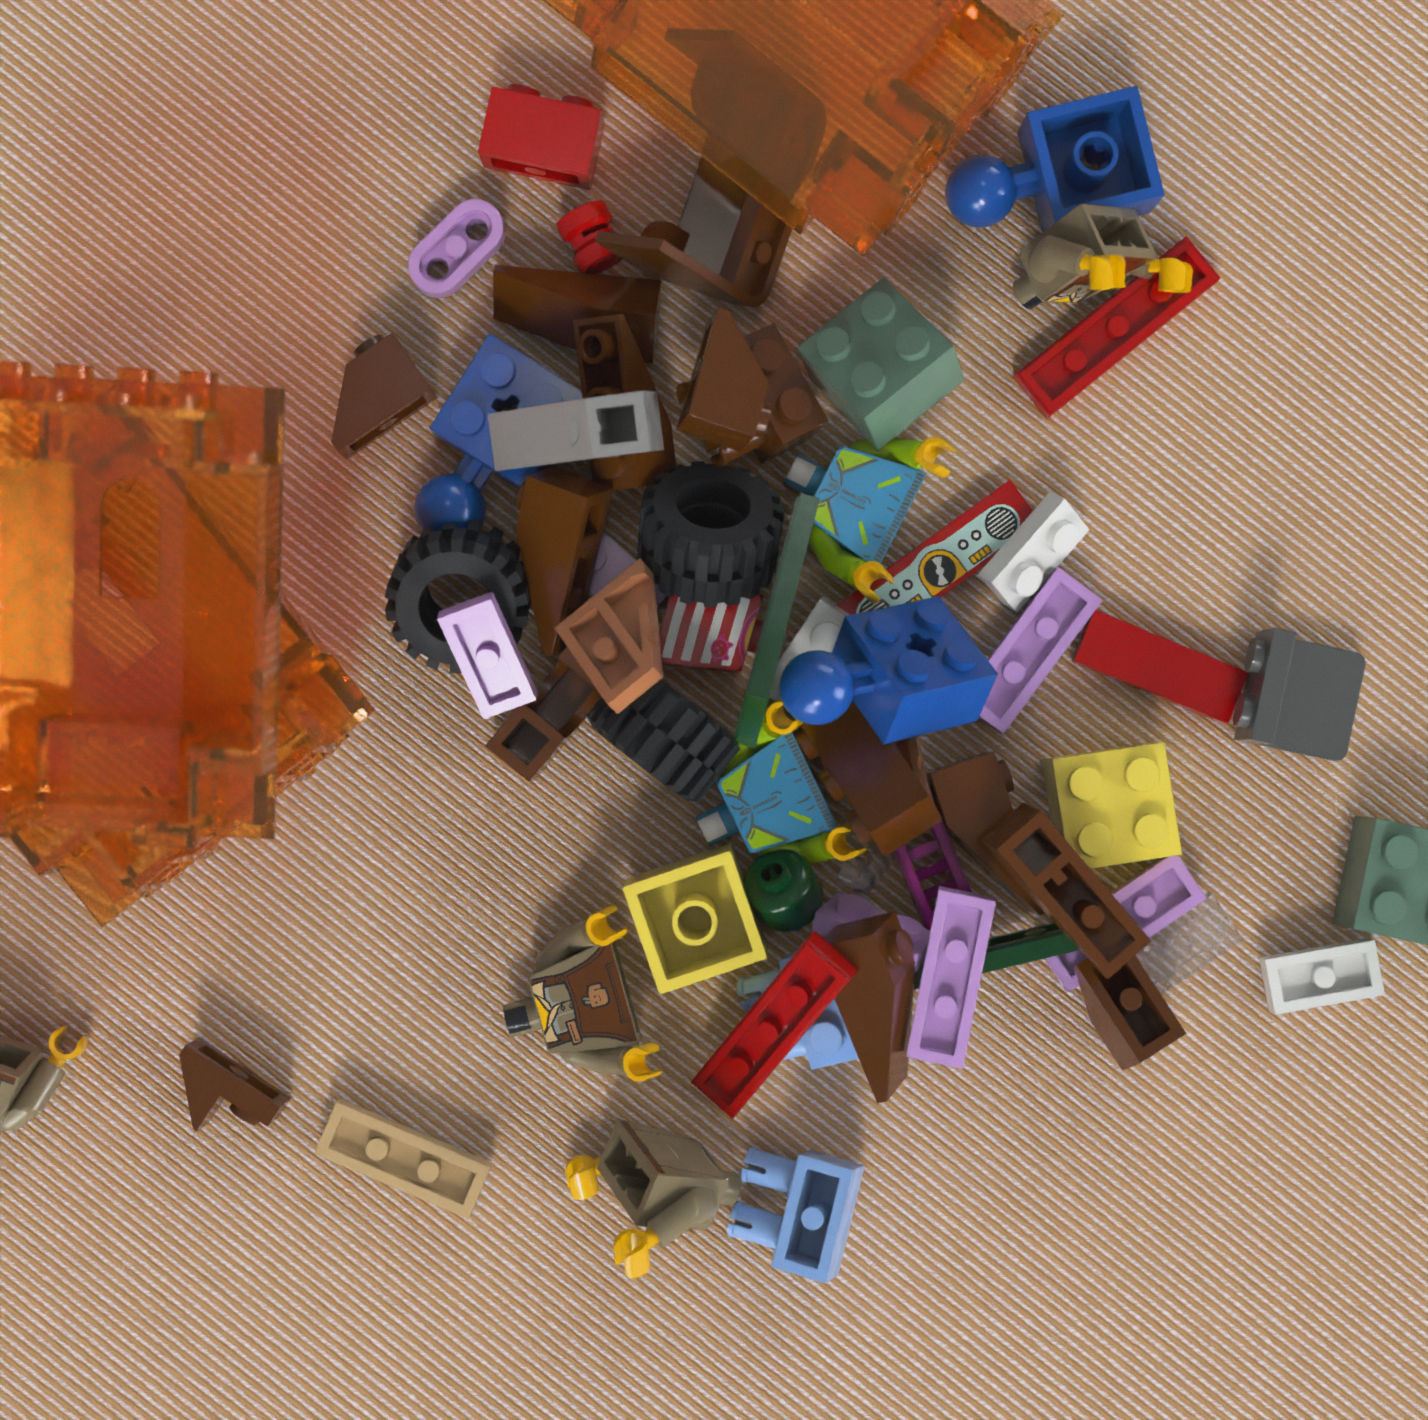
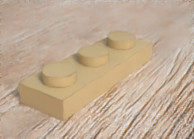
[314,1098,493,1219]

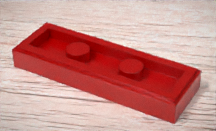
[1071,610,1249,724]

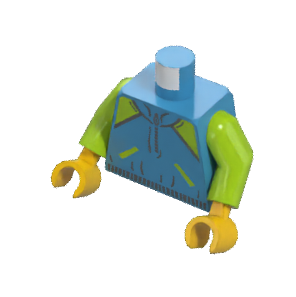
[784,437,957,603]
[695,698,866,864]

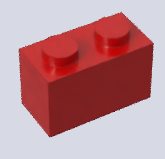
[478,84,605,190]

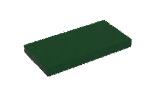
[734,493,820,748]

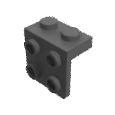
[1233,628,1366,761]

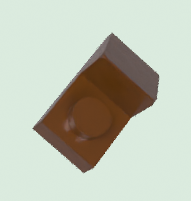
[179,1037,291,1132]

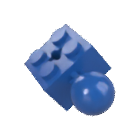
[945,86,1165,233]
[414,333,582,531]
[779,596,998,744]

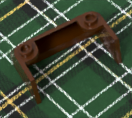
[595,28,827,307]

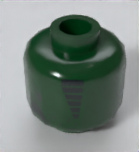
[743,849,824,933]

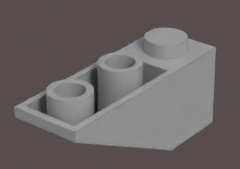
[487,391,664,471]

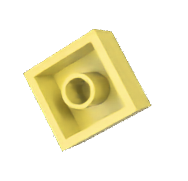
[1041,742,1182,869]
[622,843,768,995]

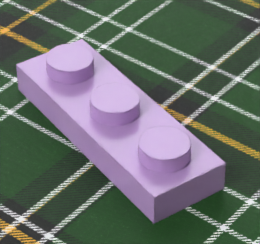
[979,567,1103,734]
[1044,855,1207,993]
[906,886,996,1069]

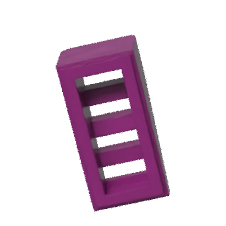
[893,811,972,930]

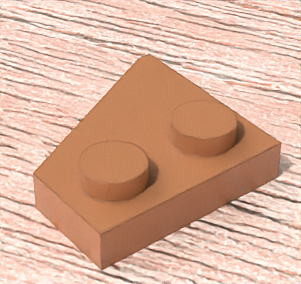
[555,558,663,714]

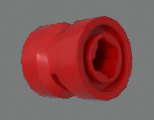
[556,200,623,274]

